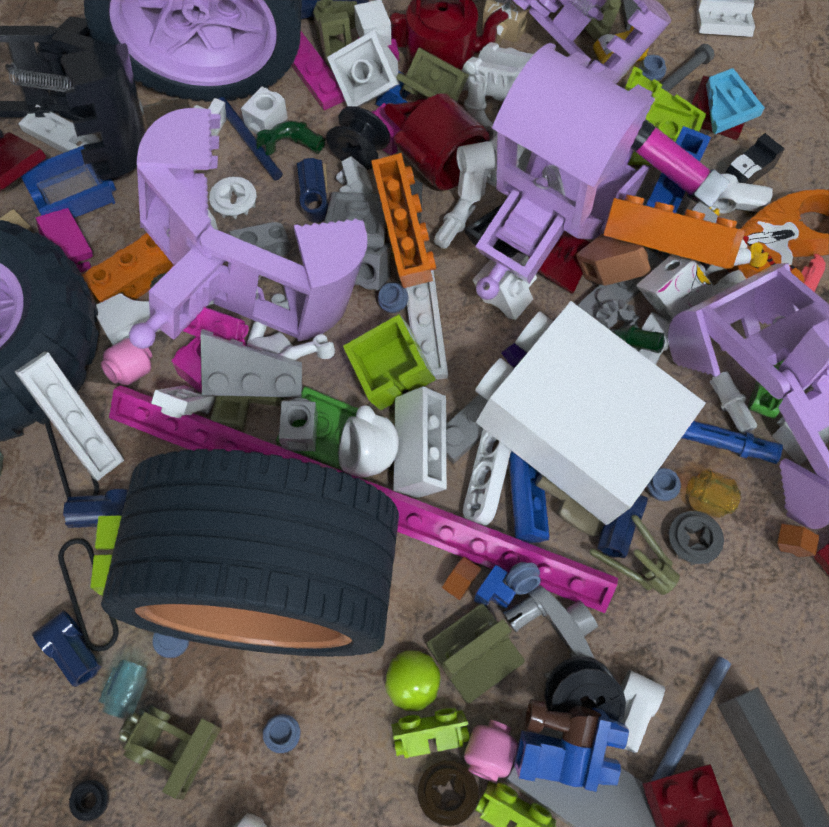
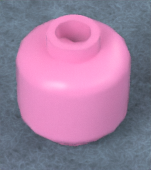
[101,338,152,386]
[464,720,518,782]

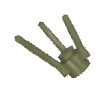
[589,515,680,595]

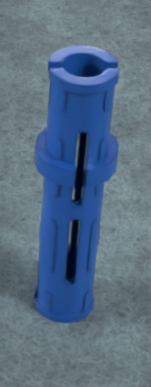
[681,421,783,464]

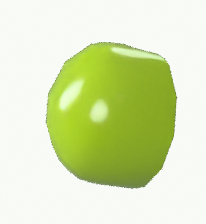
[385,650,440,711]

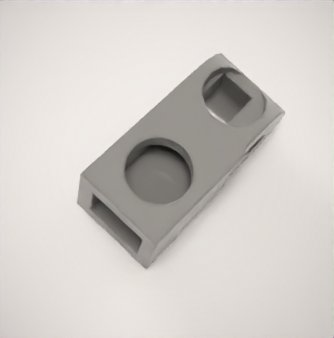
[230,222,291,256]

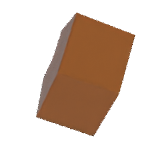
[777,524,819,557]
[442,557,481,600]

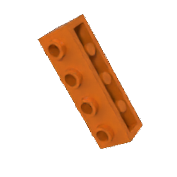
[371,153,437,288]
[603,194,745,269]
[82,233,174,304]

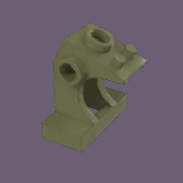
[313,0,357,71]
[119,705,222,800]

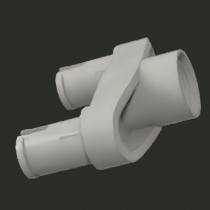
[503,585,598,680]

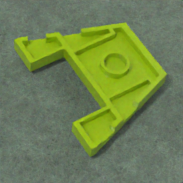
[625,66,706,166]

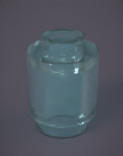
[98,660,148,719]

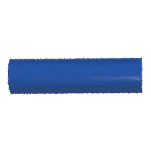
[509,450,550,543]

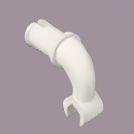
[464,75,495,141]

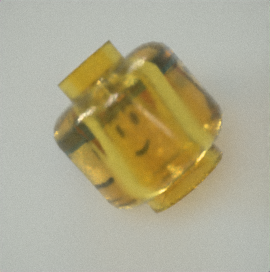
[686,469,741,518]

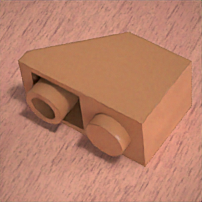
[576,234,652,286]

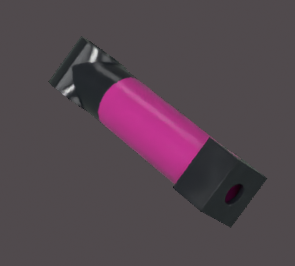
[630,119,730,208]

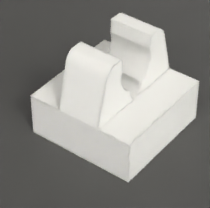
[336,156,373,193]

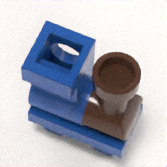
[514,699,629,792]

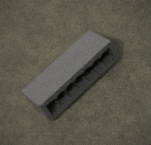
[718,687,829,827]

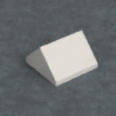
[327,30,399,107]

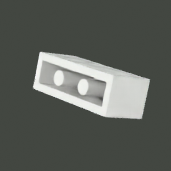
[394,386,447,498]

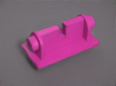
[183,307,249,341]

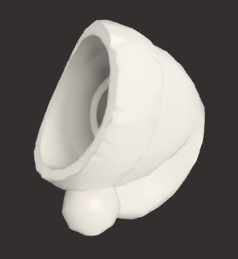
[338,405,399,478]

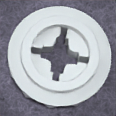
[209,177,257,219]

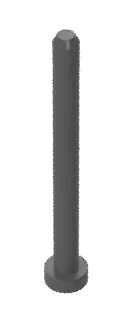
[661,43,715,92]

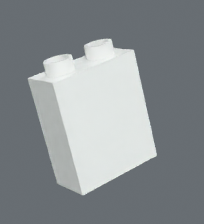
[475,301,706,525]

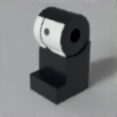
[725,133,785,184]

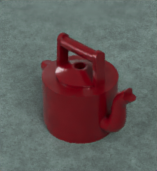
[389,0,509,70]
[384,93,490,190]

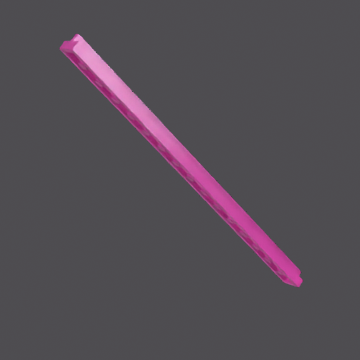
[109,385,618,613]

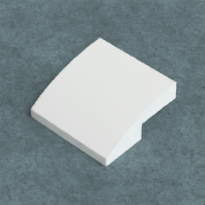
[697,0,755,37]

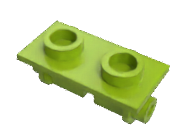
[391,708,470,758]
[475,781,556,827]

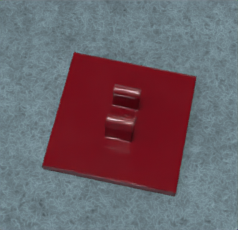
[528,231,590,294]

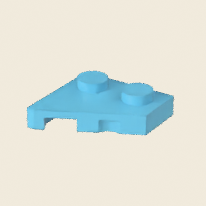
[706,68,765,134]

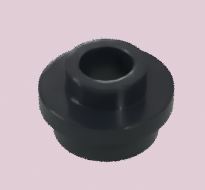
[69,780,109,821]

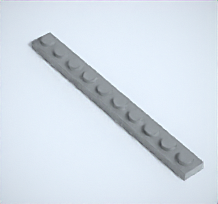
[446,246,663,464]

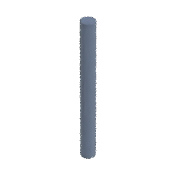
[651,657,731,781]

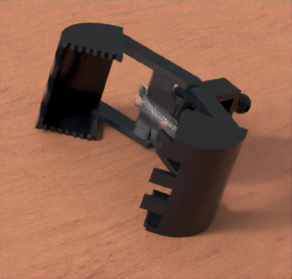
[0,16,146,181]

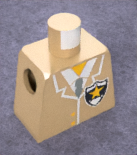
[482,0,535,45]

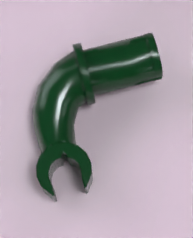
[257,120,326,155]
[612,325,665,354]

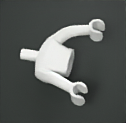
[246,293,335,360]

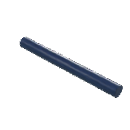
[218,97,283,181]

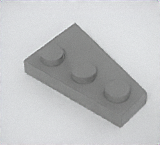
[201,329,302,398]

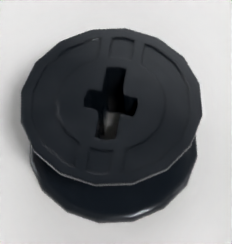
[326,106,390,170]
[544,656,626,722]

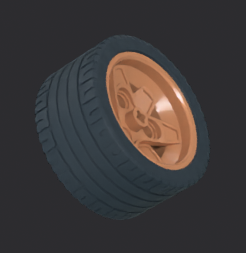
[101,449,399,657]

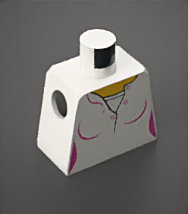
[636,254,713,321]

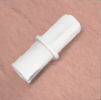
[434,198,476,249]
[710,372,757,434]

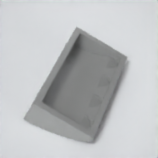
[505,727,656,827]

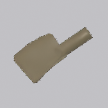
[535,474,603,537]

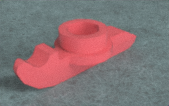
[802,254,826,292]

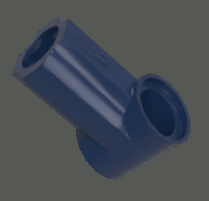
[297,158,328,223]
[63,489,128,528]
[597,495,648,559]
[32,610,102,687]

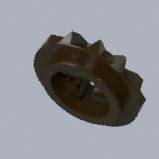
[418,761,478,826]

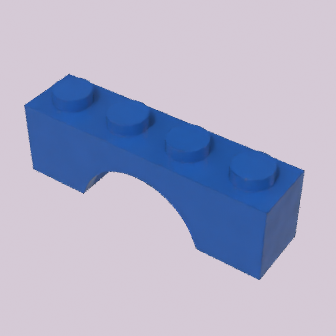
[646,126,711,252]

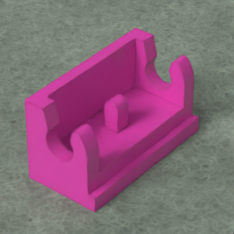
[35,208,93,273]

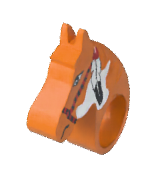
[726,189,829,283]

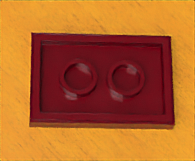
[0,132,46,191]

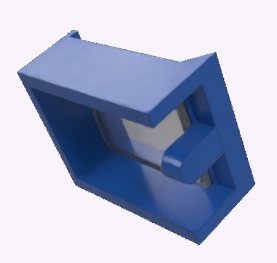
[21,144,116,218]

